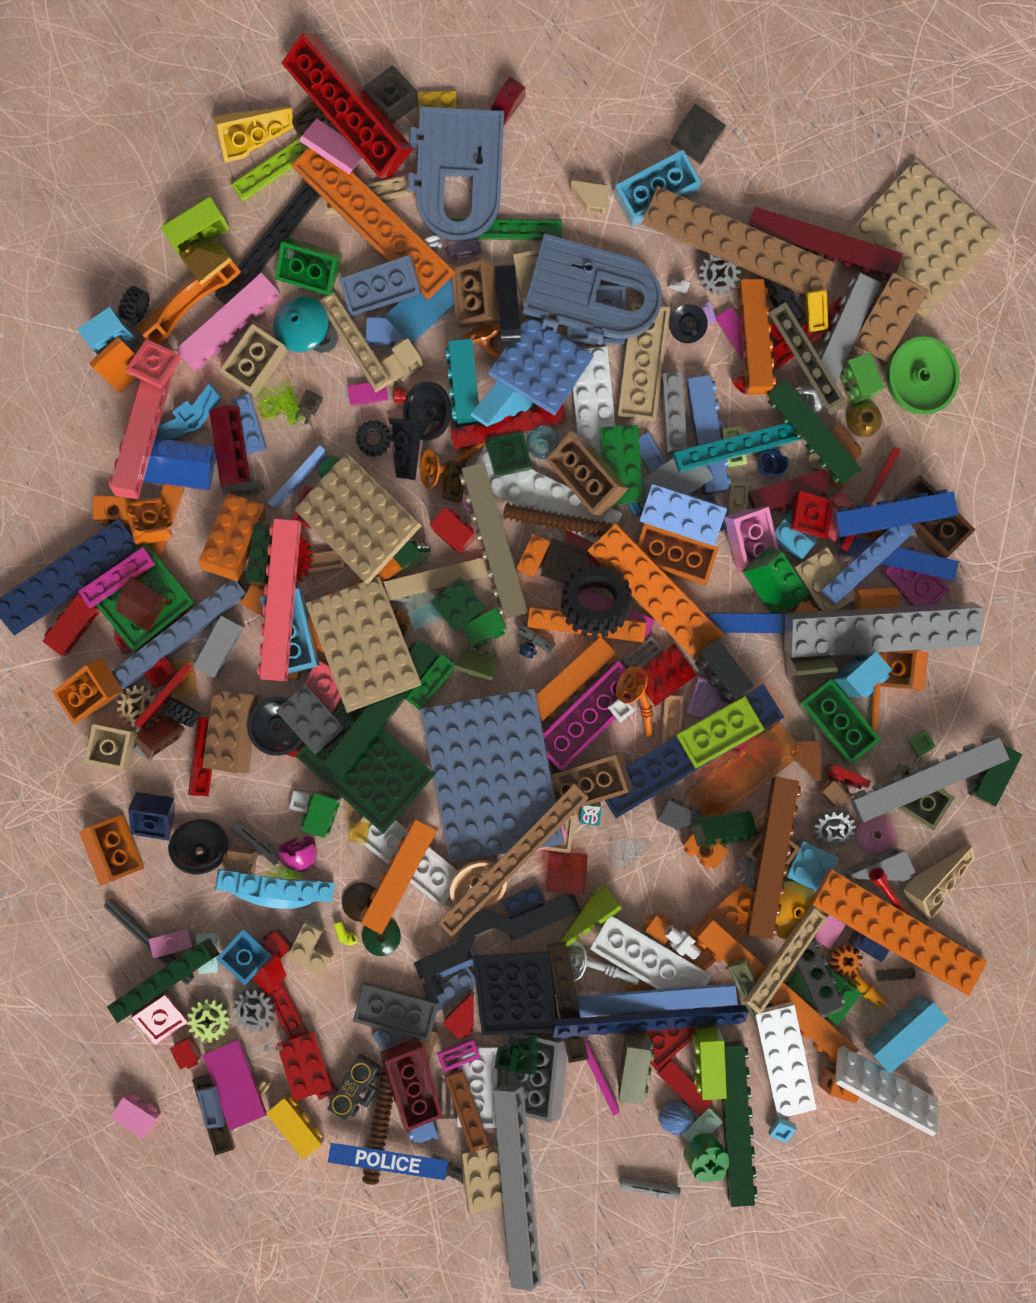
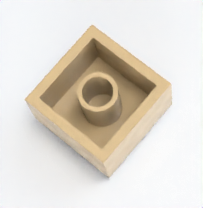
[84,724,137,770]

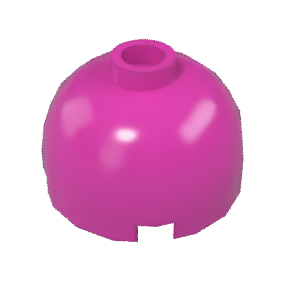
[277,836,317,872]

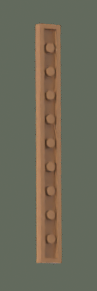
[438,783,589,937]

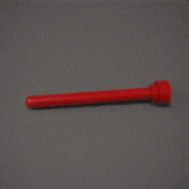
[869,868,910,916]

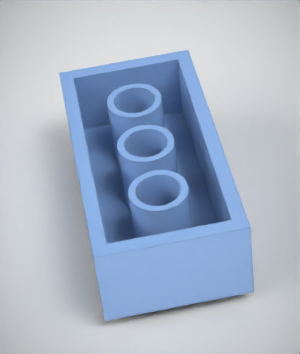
[640,482,727,546]

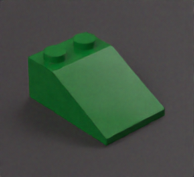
[786,953,861,1025]

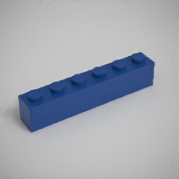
[832,489,958,538]

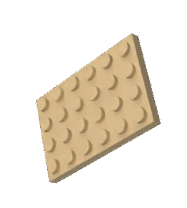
[294,452,422,584]
[305,577,421,713]

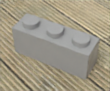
[193,616,245,679]

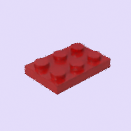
[637,644,697,706]
[276,1031,332,1101]

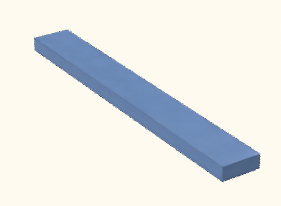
[577,983,738,1017]

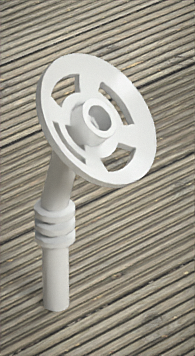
[568,941,639,986]

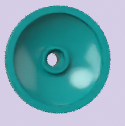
[273,296,329,353]

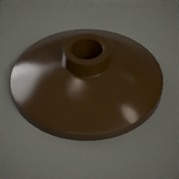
[342,883,376,922]

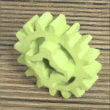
[187,998,231,1043]

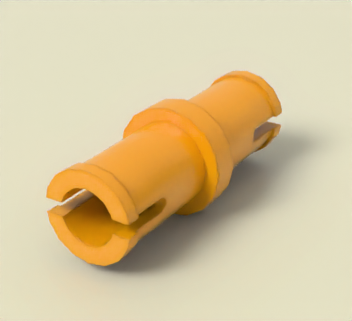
[849,974,888,1010]

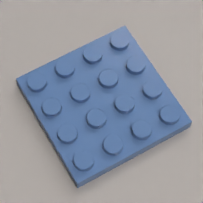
[488,315,594,416]

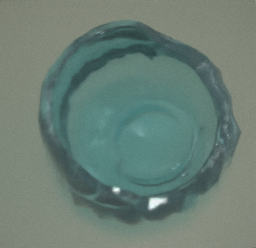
[526,425,559,460]

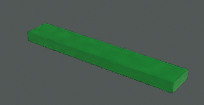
[449,218,562,241]

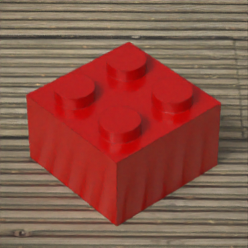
[429,508,475,555]

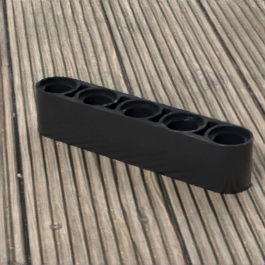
[496,264,521,344]

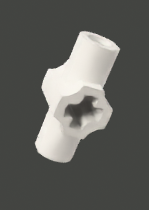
[664,925,701,960]

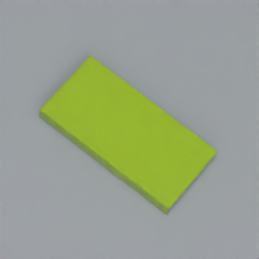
[676,696,765,769]

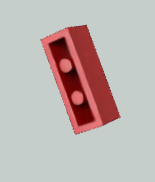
[42,595,101,656]

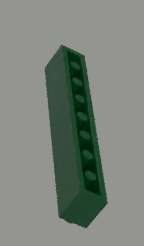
[323,639,438,780]
[722,1041,758,1207]

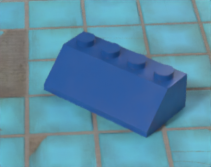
[143,438,216,490]

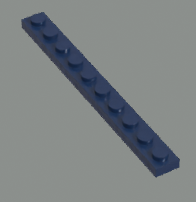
[552,1005,749,1038]

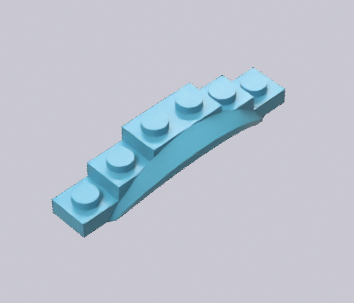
[215,869,335,909]

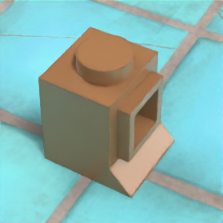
[818,778,854,809]

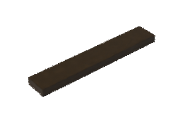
[547,941,589,1063]

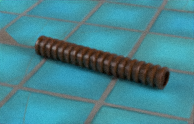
[503,502,612,538]
[362,1066,394,1185]

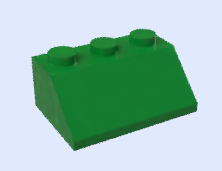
[275,237,343,296]
[742,546,810,613]

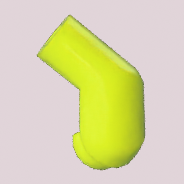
[333,921,358,946]

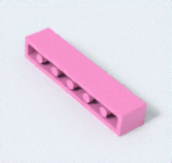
[175,273,280,371]

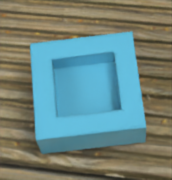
[769,1117,797,1143]

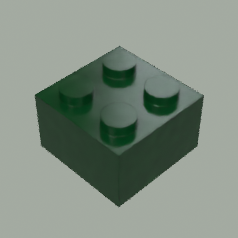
[428,577,485,632]

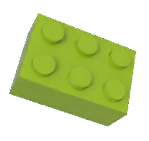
[160,197,230,259]
[692,1026,727,1100]

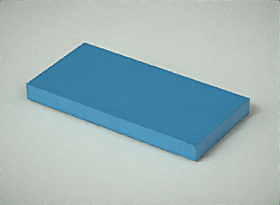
[383,279,454,344]

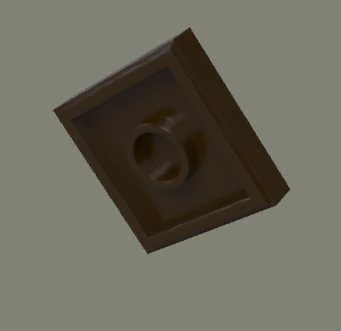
[540,539,588,584]

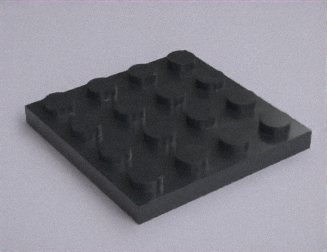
[473,951,558,1035]

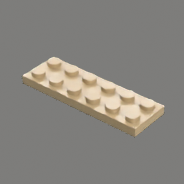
[617,303,670,422]

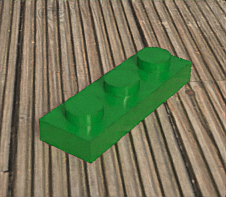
[406,654,455,711]

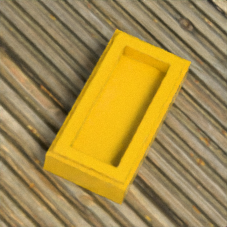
[806,289,828,332]

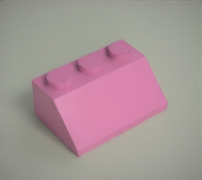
[724,507,779,573]

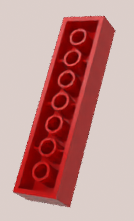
[281,33,414,178]

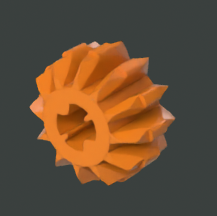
[829,943,863,977]

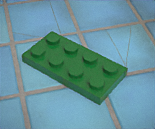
[599,425,644,505]

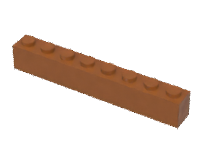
[745,776,801,940]

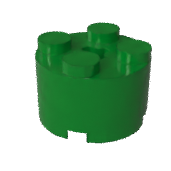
[683,1133,729,1182]

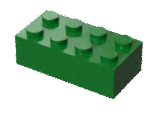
[797,679,881,764]

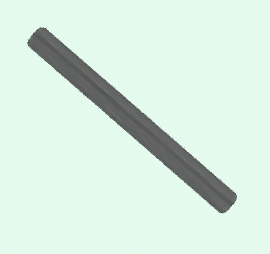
[104,899,194,985]

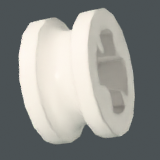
[424,236,442,251]

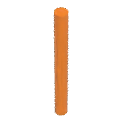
[870,655,883,732]

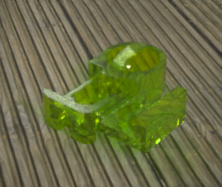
[258,387,305,427]

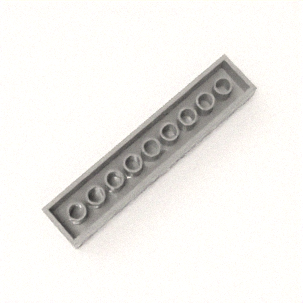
[784,602,983,658]

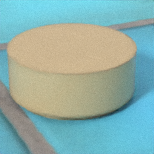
[808,452,823,470]

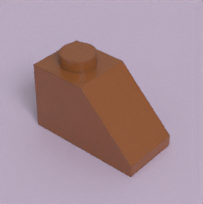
[790,741,821,781]

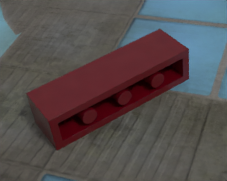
[209,405,251,487]
[748,469,831,514]

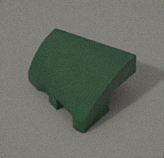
[494,1034,538,1076]

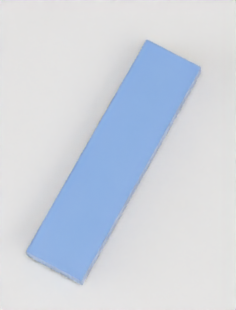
[268,445,327,509]

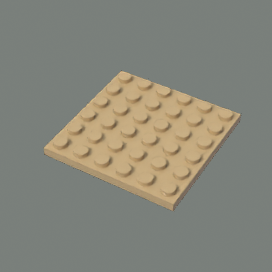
[846,159,1001,321]

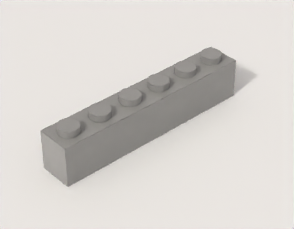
[807,273,881,385]

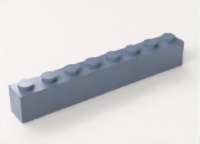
[112,579,247,689]

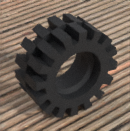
[118,286,150,324]
[356,420,392,457]
[161,697,200,727]

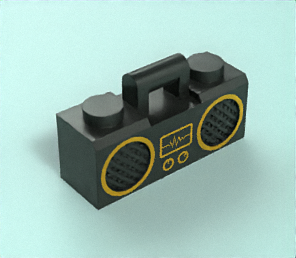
[327,1053,380,1121]

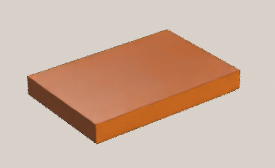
[89,337,137,393]

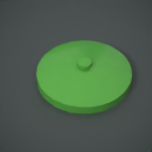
[886,336,960,415]

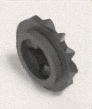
[313,324,338,353]

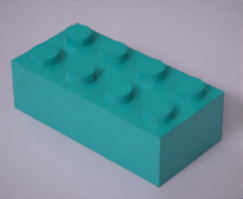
[445,339,481,426]

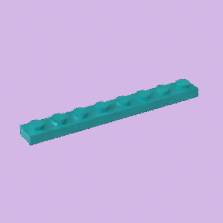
[672,423,805,473]

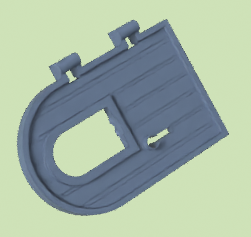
[406,107,504,242]
[523,233,662,345]

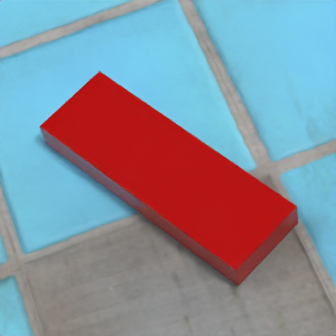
[657,1059,713,1116]

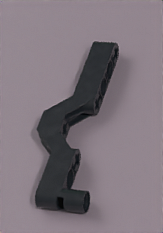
[413,893,581,1000]

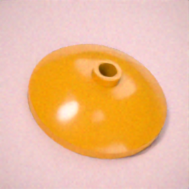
[775,881,819,939]

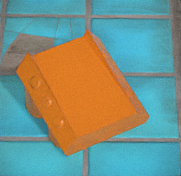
[125,497,173,546]
[855,585,901,609]

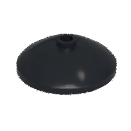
[403,381,452,440]
[247,697,303,756]
[168,819,229,875]

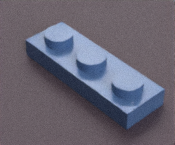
[231,394,267,455]

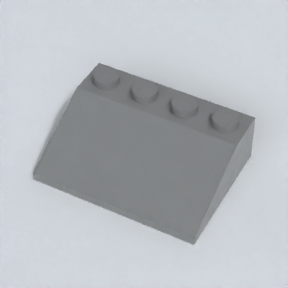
[501,1033,567,1123]

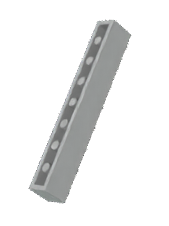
[849,735,1010,822]

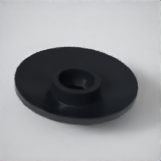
[669,304,708,344]

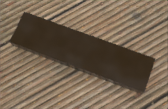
[192,1073,235,1156]

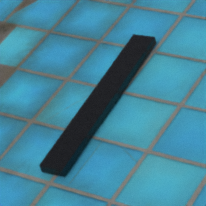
[215,182,321,305]

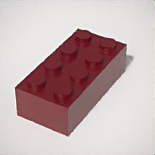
[380,1038,443,1132]

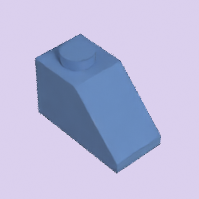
[366,315,405,346]

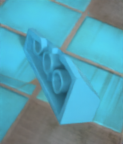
[471,381,534,426]

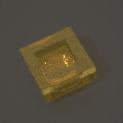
[348,821,370,843]

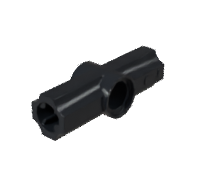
[759,276,805,321]

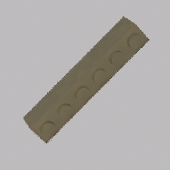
[769,302,847,415]

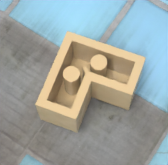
[379,338,423,388]
[286,920,333,976]

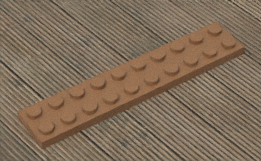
[642,186,835,295]

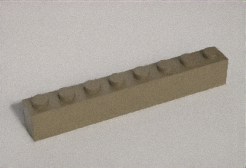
[459,462,528,619]

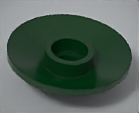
[362,919,401,956]

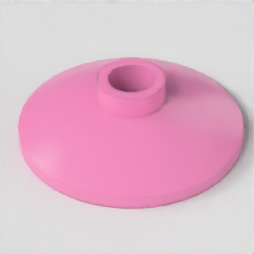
[855,816,895,854]

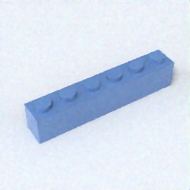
[686,375,731,495]

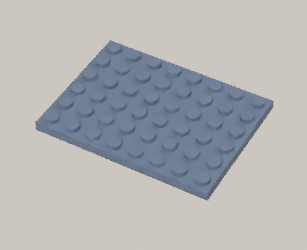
[420,688,564,862]

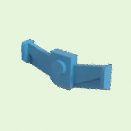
[156,382,222,441]

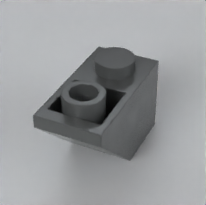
[657,798,704,830]

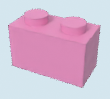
[110,1092,161,1139]

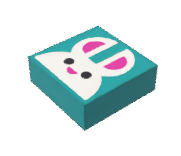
[580,805,602,826]

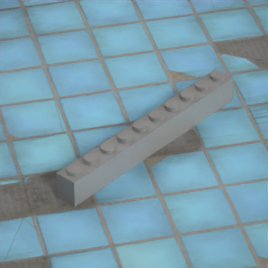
[492,1084,541,1291]

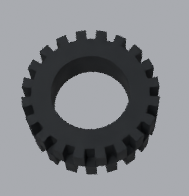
[561,563,632,638]

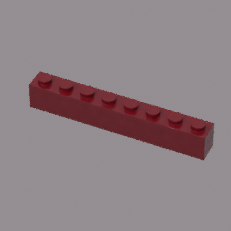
[748,207,904,280]

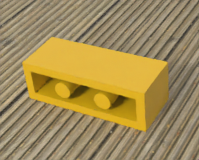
[266,1093,324,1160]

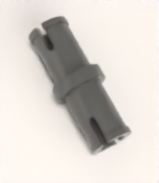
[517,622,556,654]

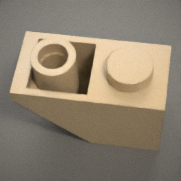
[571,179,610,215]

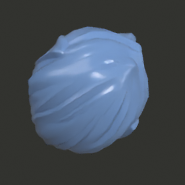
[658,1101,695,1135]

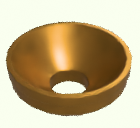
[846,402,882,438]

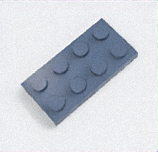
[339,255,422,317]

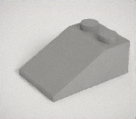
[842,847,916,882]

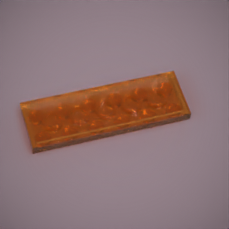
[686,721,805,817]

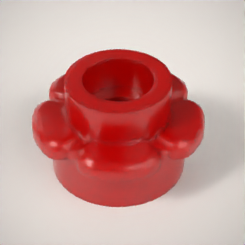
[393,386,406,405]

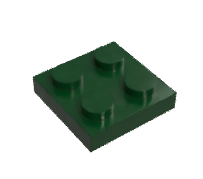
[485,431,533,478]

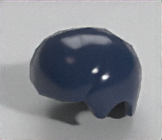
[757,449,788,478]

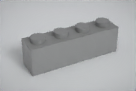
[661,372,687,455]

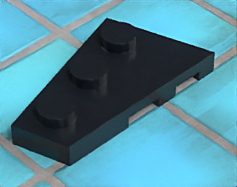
[389,418,423,480]

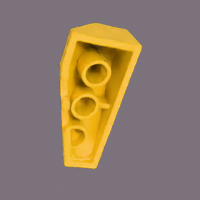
[211,107,294,162]

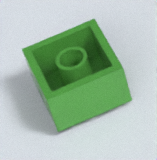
[839,352,884,405]

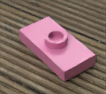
[149,928,192,959]

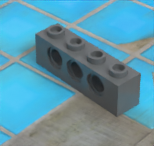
[795,937,845,1019]

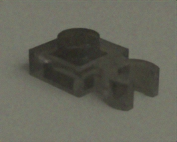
[295,389,324,425]

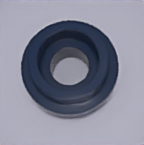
[519,642,538,659]

